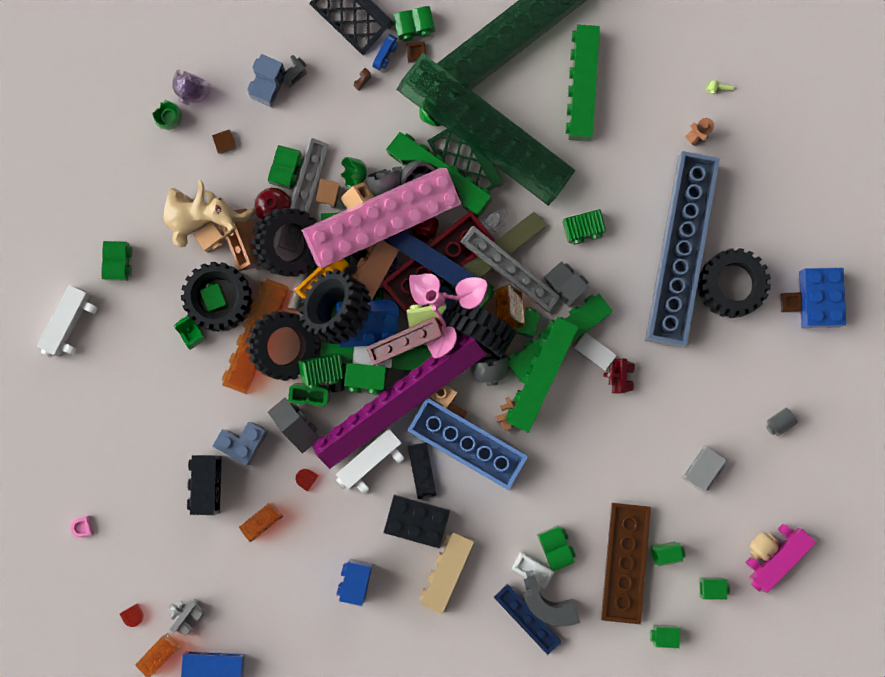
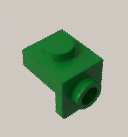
[173,316,206,350]

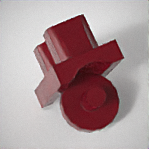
[603,358,635,394]

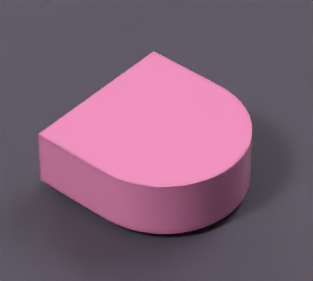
[70,516,93,538]

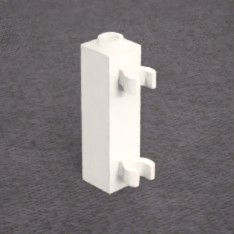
[37,285,98,357]
[336,428,405,494]

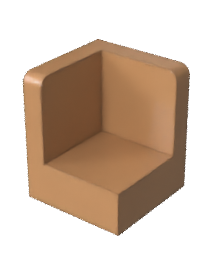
[316,179,341,208]

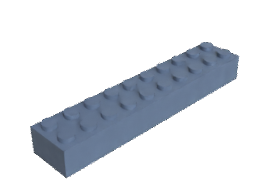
[645,151,720,348]

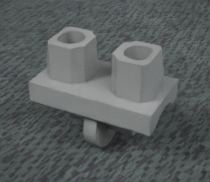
[169,599,204,636]

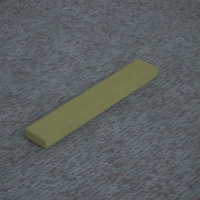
[452,212,546,288]

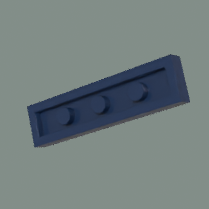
[493,583,562,655]

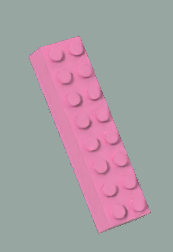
[302,168,461,268]

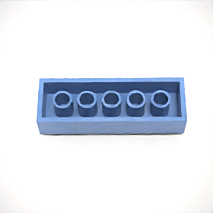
[407,398,528,490]

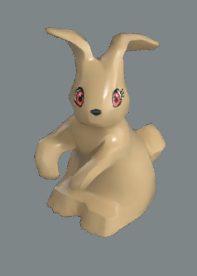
[163,180,257,248]

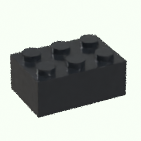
[187,455,222,515]
[383,494,450,549]

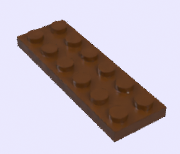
[601,502,651,625]

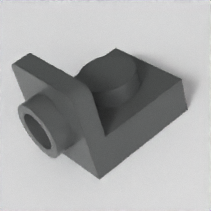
[283,55,307,88]

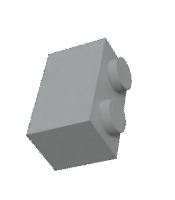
[682,446,726,492]

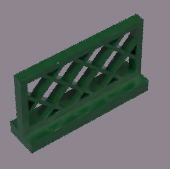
[427,116,504,200]

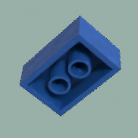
[799,268,846,328]
[336,300,399,347]

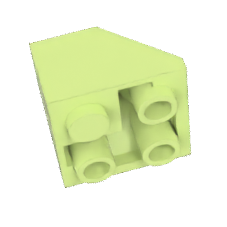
[407,304,446,328]

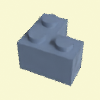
[248,54,286,107]
[212,422,268,465]

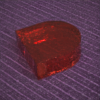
[295,469,319,492]
[119,603,144,627]

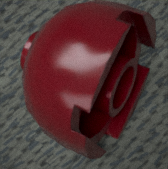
[254,187,291,219]

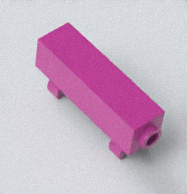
[745,524,816,593]

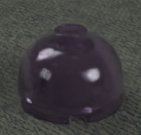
[172,70,212,105]

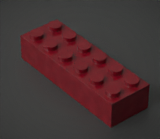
[381,211,495,315]

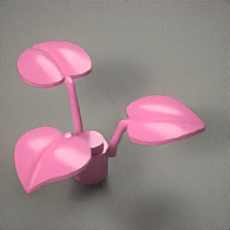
[409,274,488,358]

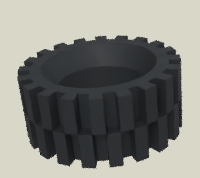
[251,208,317,277]
[698,248,771,318]
[181,262,253,332]
[299,269,372,345]
[445,299,517,358]
[246,311,320,381]

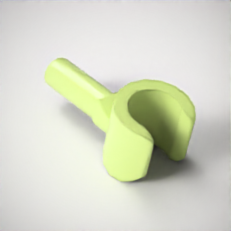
[706,80,734,94]

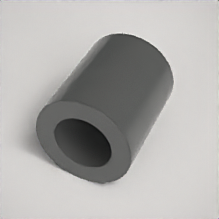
[766,408,798,436]

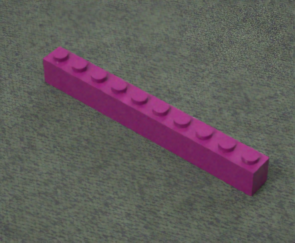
[313,334,486,469]

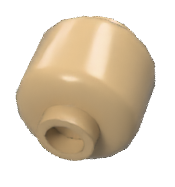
[749,532,779,561]

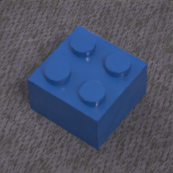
[336,559,373,606]

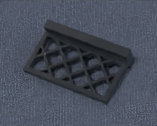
[309,0,394,55]

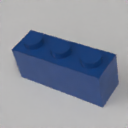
[181,651,245,677]

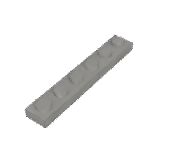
[277,138,329,252]
[461,226,560,312]

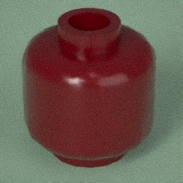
[412,217,439,241]

